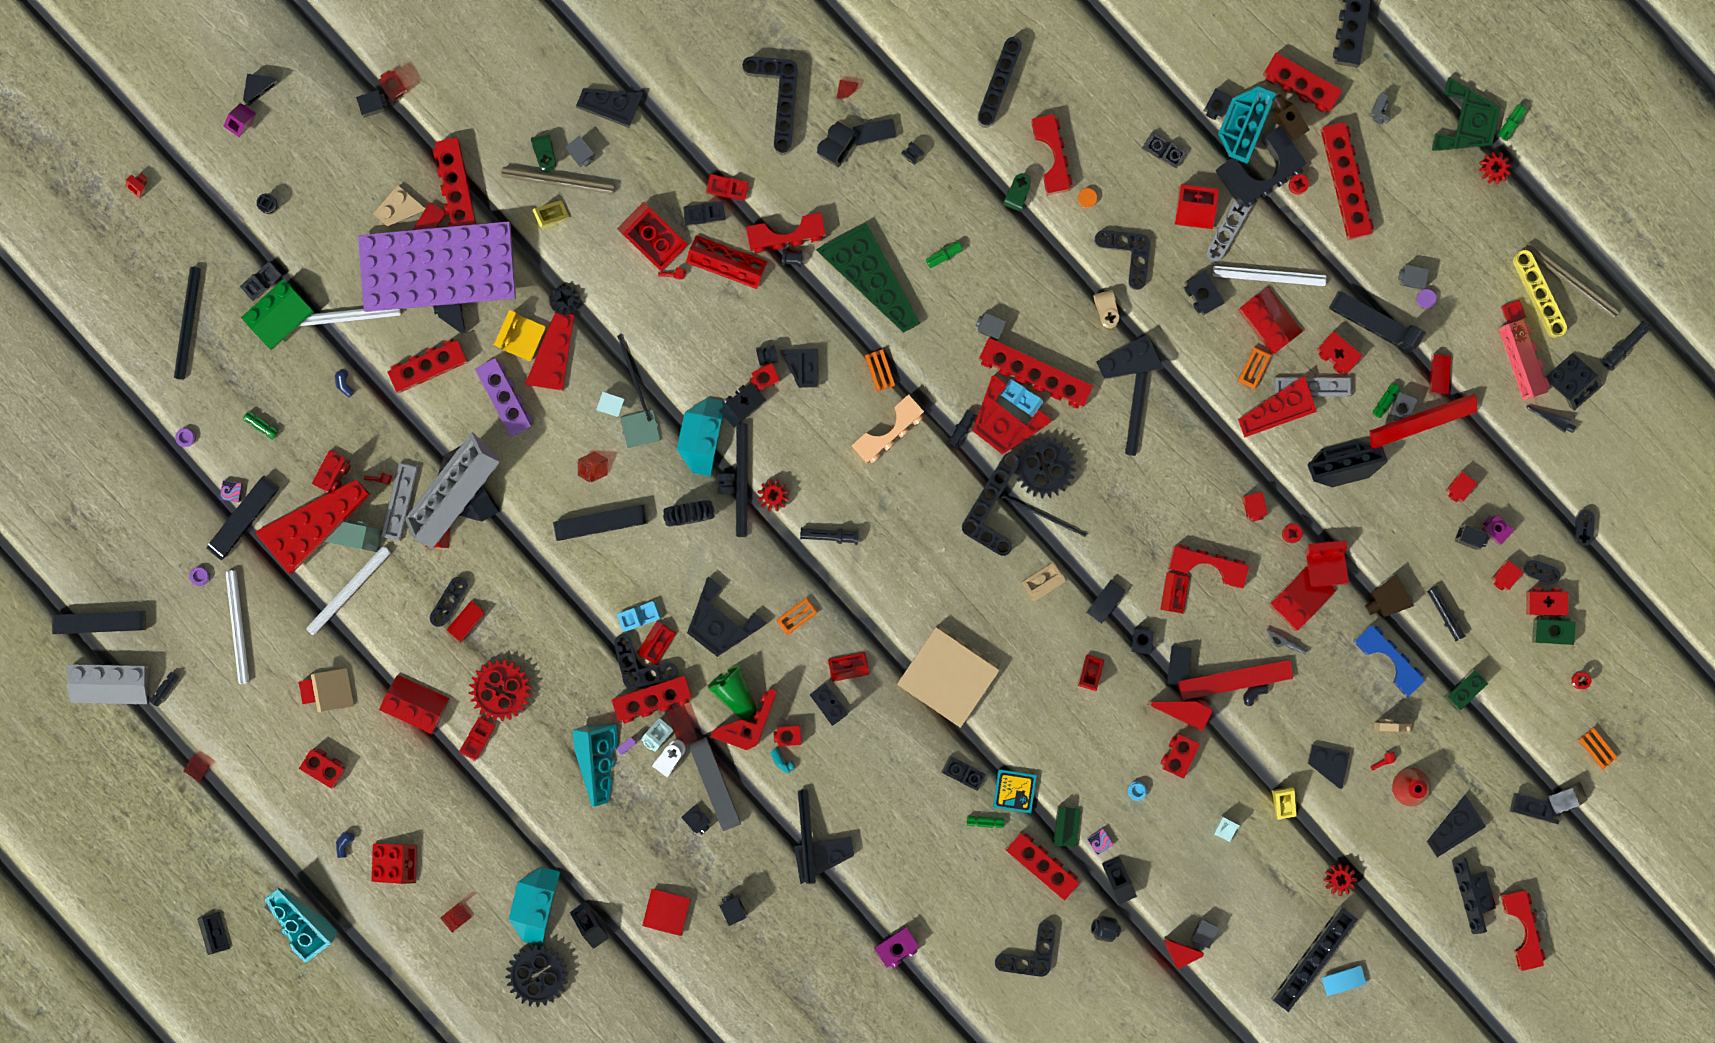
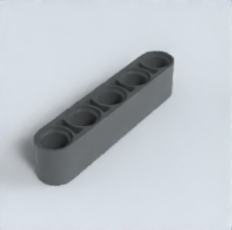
[688,737,741,832]

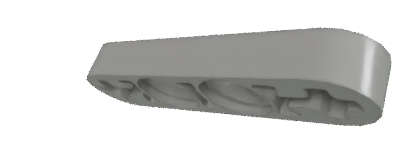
[1206,200,1251,262]

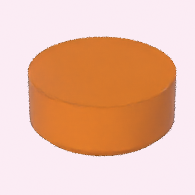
[1078,188,1097,208]

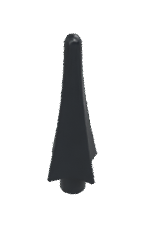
[1526,405,1576,433]

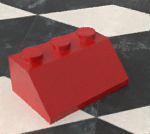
[1238,287,1303,355]
[379,675,450,734]

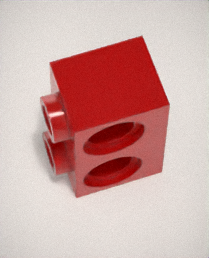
[1160,734,1200,779]
[299,747,346,789]

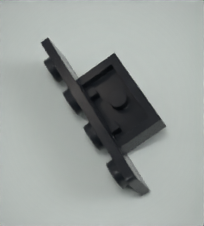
[1452,858,1496,934]

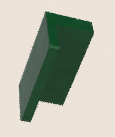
[1053,806,1080,847]

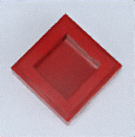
[1501,300,1527,324]

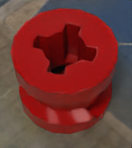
[1288,174,1309,195]
[1282,524,1303,543]

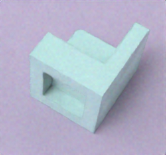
[596,392,625,417]
[1212,816,1240,842]

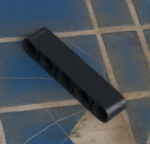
[977,37,1022,128]
[206,475,280,561]
[553,504,648,541]
[51,611,146,634]

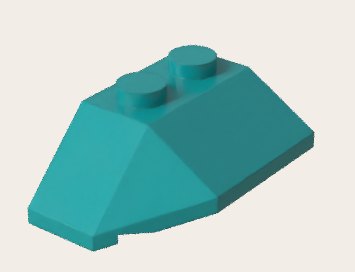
[1218,86,1276,164]
[677,398,724,477]
[509,867,561,946]

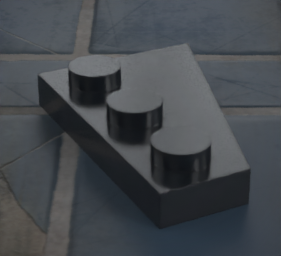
[576,88,644,128]
[1096,335,1165,379]
[1426,795,1486,858]
[794,836,854,884]

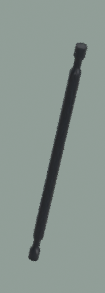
[617,335,651,422]
[1002,494,1086,537]

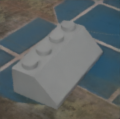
[67,664,149,704]

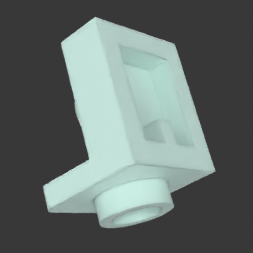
[641,718,674,752]

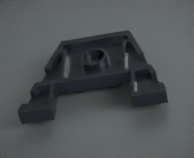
[687,577,767,657]

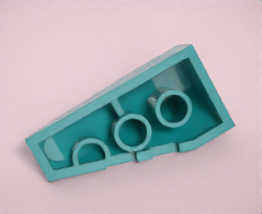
[572,723,618,807]
[265,887,338,963]

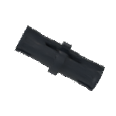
[947,410,977,448]

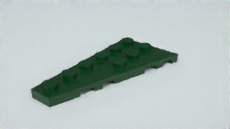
[816,223,920,333]

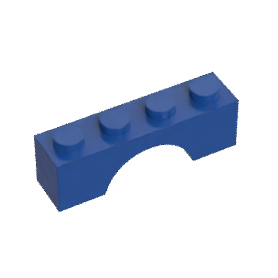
[1353,625,1425,697]

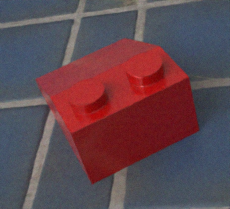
[617,201,688,272]
[1268,566,1336,631]
[1148,699,1213,731]

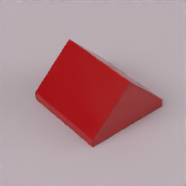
[1163,938,1204,969]

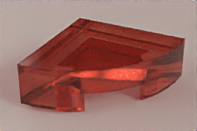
[837,80,859,100]

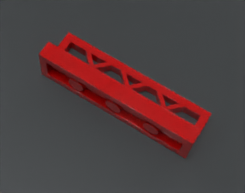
[685,235,767,289]

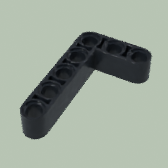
[742,56,798,155]
[1329,291,1426,353]
[962,452,1019,556]

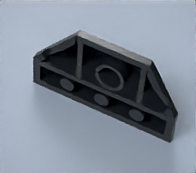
[1307,439,1388,488]
[438,446,498,522]

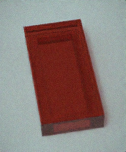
[666,704,698,745]

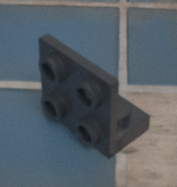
[1546,353,1603,411]

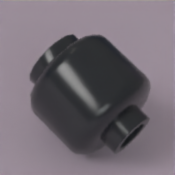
[1091,915,1121,942]

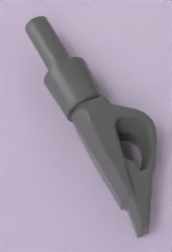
[1266,628,1307,655]

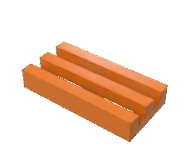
[1237,347,1271,390]
[865,349,895,392]
[776,597,818,636]
[1578,728,1617,770]

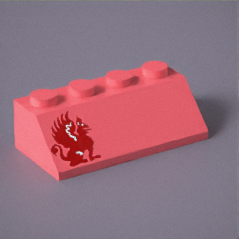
[1498,319,1549,401]

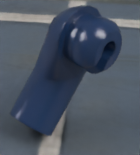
[335,369,355,398]
[336,831,355,858]

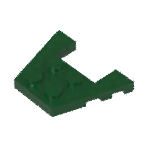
[1431,77,1500,151]

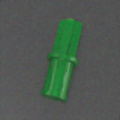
[1497,104,1527,141]
[926,241,963,268]

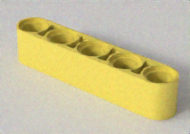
[1513,250,1567,338]

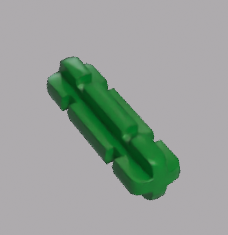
[1372,383,1400,418]
[243,411,278,439]
[966,816,1004,828]

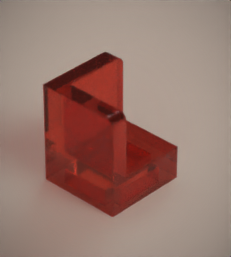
[578,452,608,483]
[440,902,471,932]

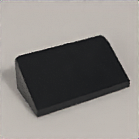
[1167,646,1192,685]
[198,912,230,955]

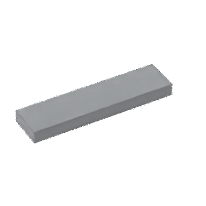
[1274,377,1351,397]
[381,462,419,541]

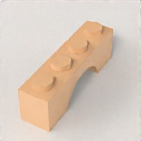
[851,395,924,463]

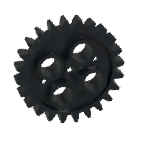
[1014,436,1076,499]
[505,944,569,1007]

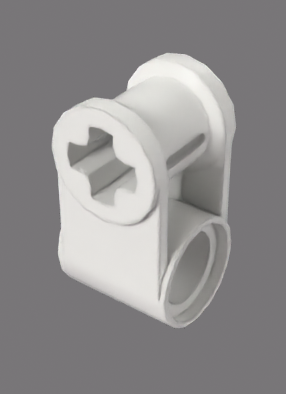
[652,739,686,777]

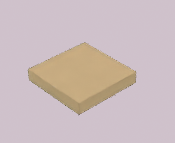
[311,668,354,712]

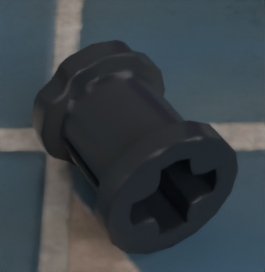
[782,248,803,267]

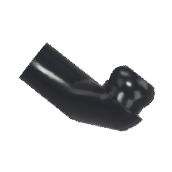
[1243,684,1268,706]

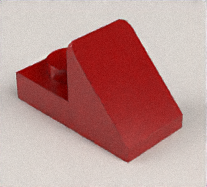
[1077,654,1105,691]

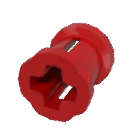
[1571,672,1592,690]

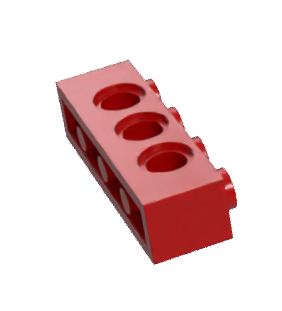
[1263,53,1342,113]
[387,339,469,394]
[611,676,692,724]
[1005,832,1079,901]

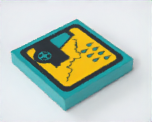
[993,769,1037,813]

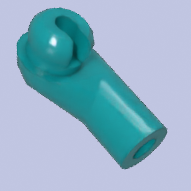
[770,748,795,773]

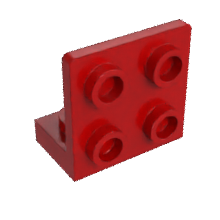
[312,450,351,493]
[1305,541,1349,588]
[371,843,417,884]

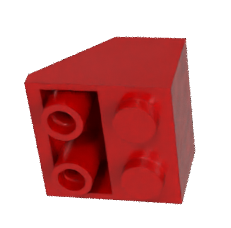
[1174,184,1219,230]

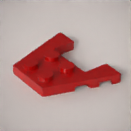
[972,375,1052,455]

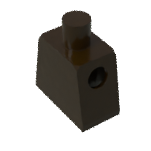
[1271,94,1310,140]
[1364,574,1414,617]

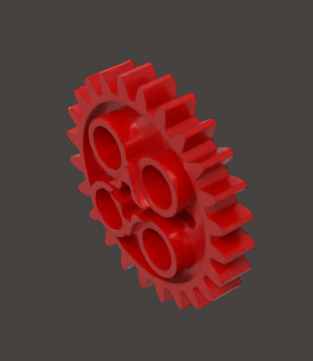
[469,659,532,722]

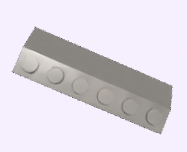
[405,432,500,548]

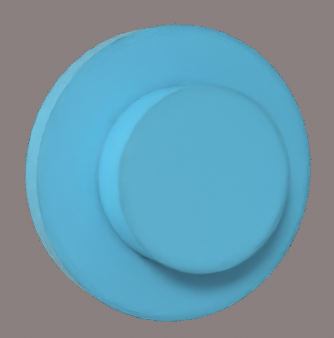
[1128,781,1147,801]

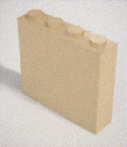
[897,626,999,728]

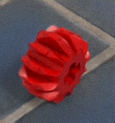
[1478,152,1512,185]
[757,480,789,512]
[1323,863,1357,896]

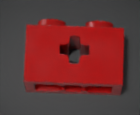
[1316,331,1363,375]
[1526,588,1568,615]

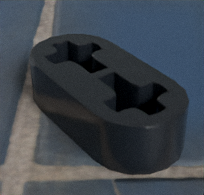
[1574,510,1595,546]
[1524,560,1561,584]

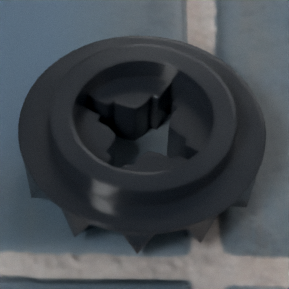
[549,285,580,315]

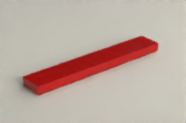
[1369,394,1478,449]
[1178,660,1293,700]

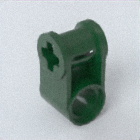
[531,133,556,172]
[1003,173,1031,212]

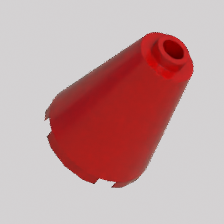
[1392,768,1431,806]

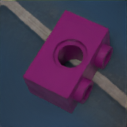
[874,926,919,968]

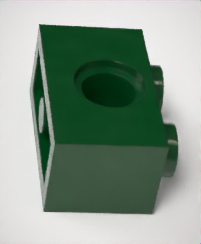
[1532,616,1576,645]
[1444,670,1488,710]

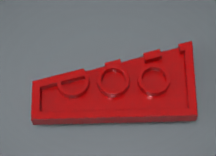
[525,312,575,391]
[1238,375,1317,438]

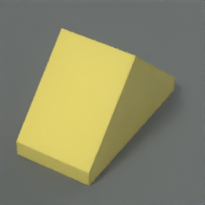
[533,200,569,230]
[1272,787,1296,820]

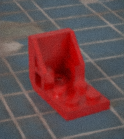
[710,688,777,750]

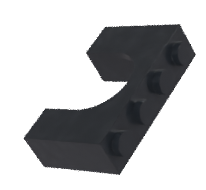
[1215,126,1307,208]

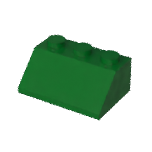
[241,279,314,350]

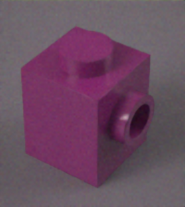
[223,103,256,137]
[1481,515,1514,545]

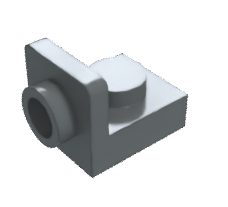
[1369,93,1391,125]

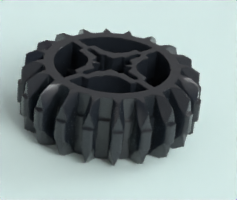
[663,500,715,527]

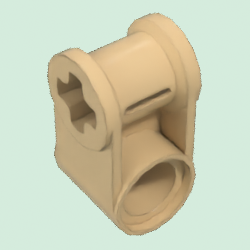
[1094,290,1119,329]

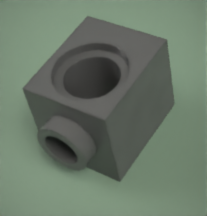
[565,135,595,168]
[1398,265,1429,290]
[975,313,1006,341]
[1389,392,1417,421]
[1191,918,1219,950]

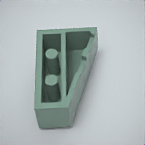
[324,519,383,552]

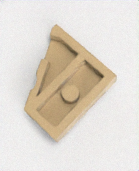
[373,185,425,227]
[1374,719,1412,732]

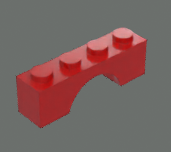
[1031,114,1073,196]
[746,213,826,254]
[1168,544,1249,589]
[1500,889,1546,971]

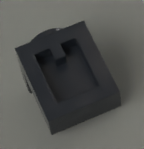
[681,805,711,835]

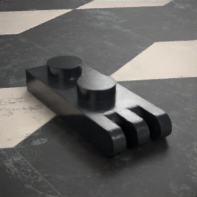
[1510,793,1561,825]

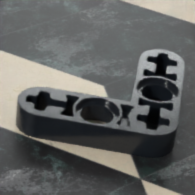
[1094,230,1150,290]
[614,634,678,689]
[994,921,1055,977]

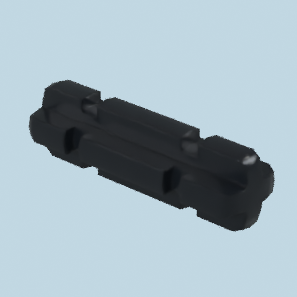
[149,672,180,707]

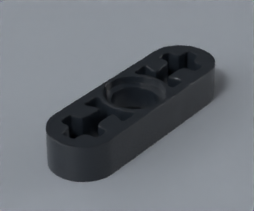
[430,577,468,627]

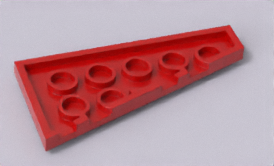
[255,480,371,574]

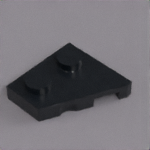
[781,349,819,388]
[1307,745,1350,789]

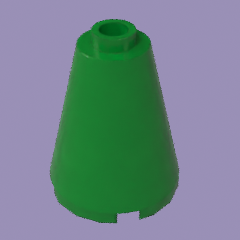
[707,665,757,720]

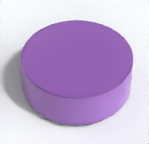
[1416,289,1436,309]
[175,428,196,447]
[189,567,210,586]

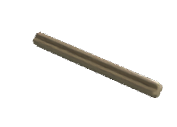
[501,167,615,194]
[1524,242,1619,318]

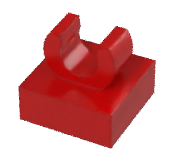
[125,173,148,199]

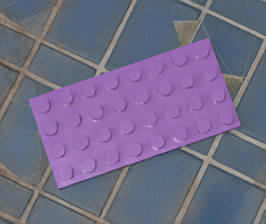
[358,222,516,312]

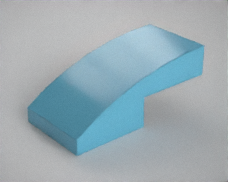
[1000,379,1044,417]
[617,601,662,632]
[1321,965,1367,996]

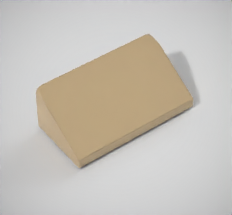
[1022,562,1066,601]

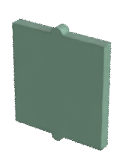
[620,410,660,448]

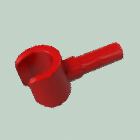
[658,267,686,280]
[364,472,392,485]
[1370,752,1396,771]

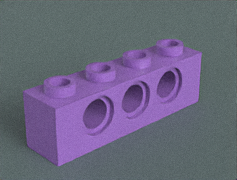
[475,358,533,437]

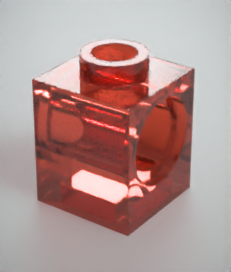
[378,70,408,102]

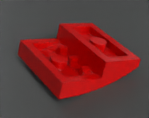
[642,889,691,936]

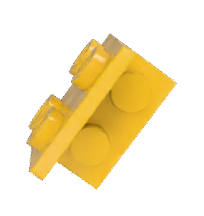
[494,310,546,361]

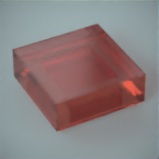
[183,755,210,782]

